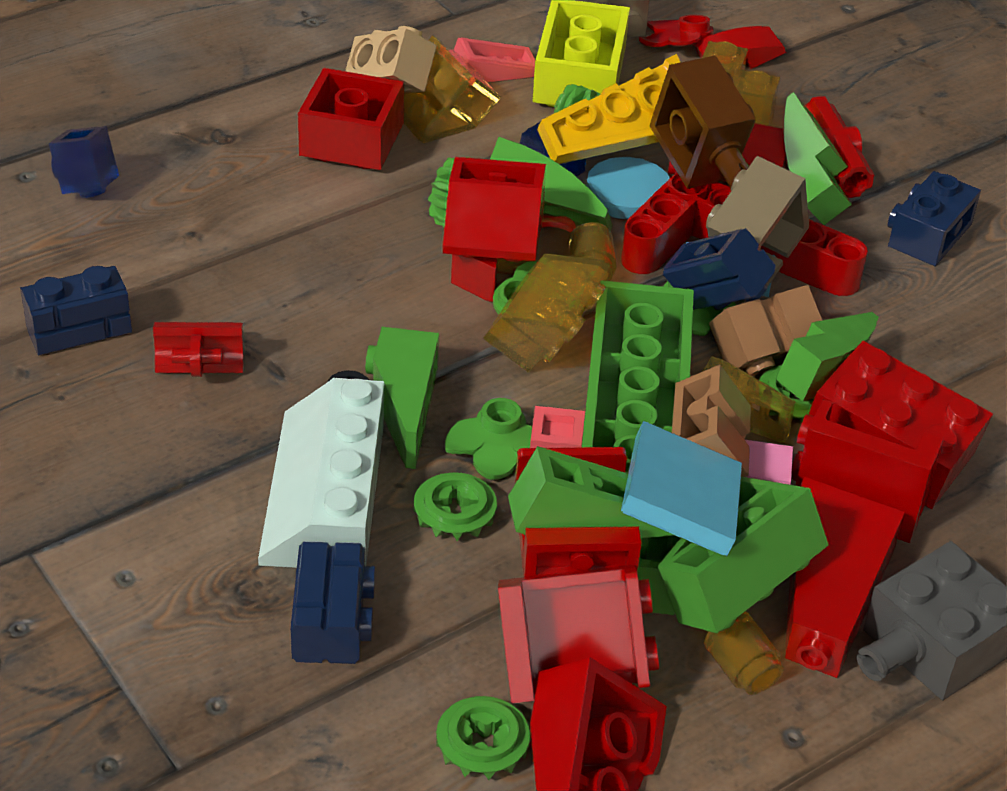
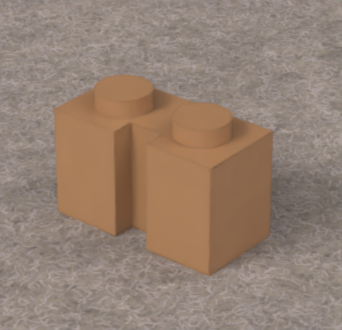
[709,285,822,377]
[672,365,751,477]

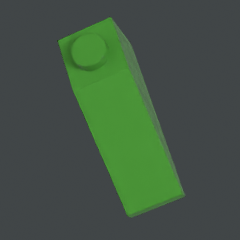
[365,326,439,469]
[508,446,674,538]

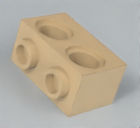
[346,26,437,94]

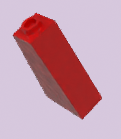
[785,477,905,678]

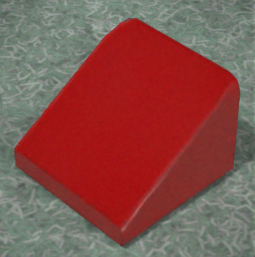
[451,255,498,302]

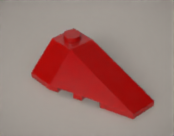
[530,657,667,791]

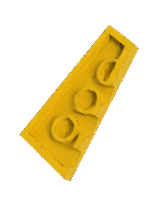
[537,54,680,164]

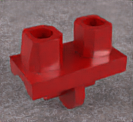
[153,322,244,377]

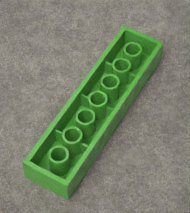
[582,280,694,615]

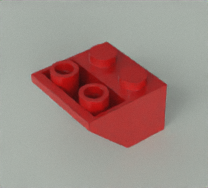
[443,157,546,262]

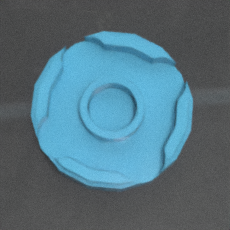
[586,157,670,220]

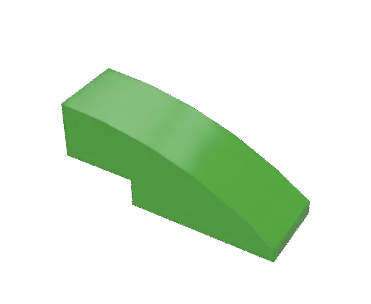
[784,92,852,225]
[490,137,613,234]
[776,312,879,402]

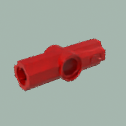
[805,96,875,198]

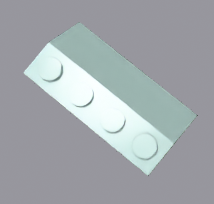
[258,378,384,568]

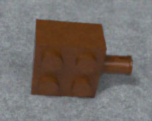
[649,55,756,190]

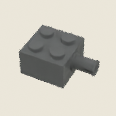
[857,541,1007,701]

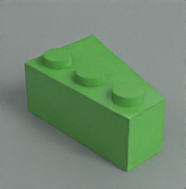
[658,476,828,633]

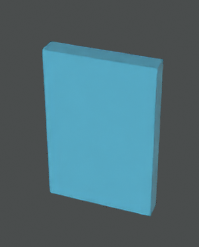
[621,421,742,556]

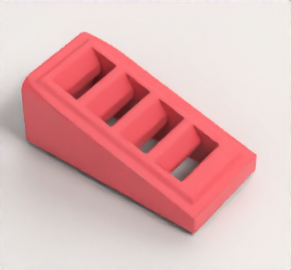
[450,37,535,84]

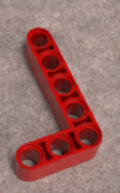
[621,173,868,296]

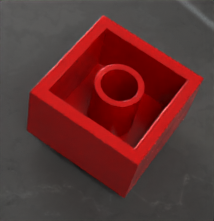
[298,68,404,170]

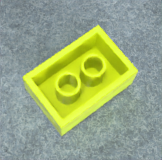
[532,0,630,107]

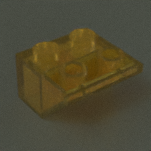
[404,35,501,143]
[483,254,610,372]

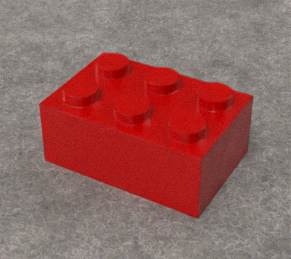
[809,340,994,509]

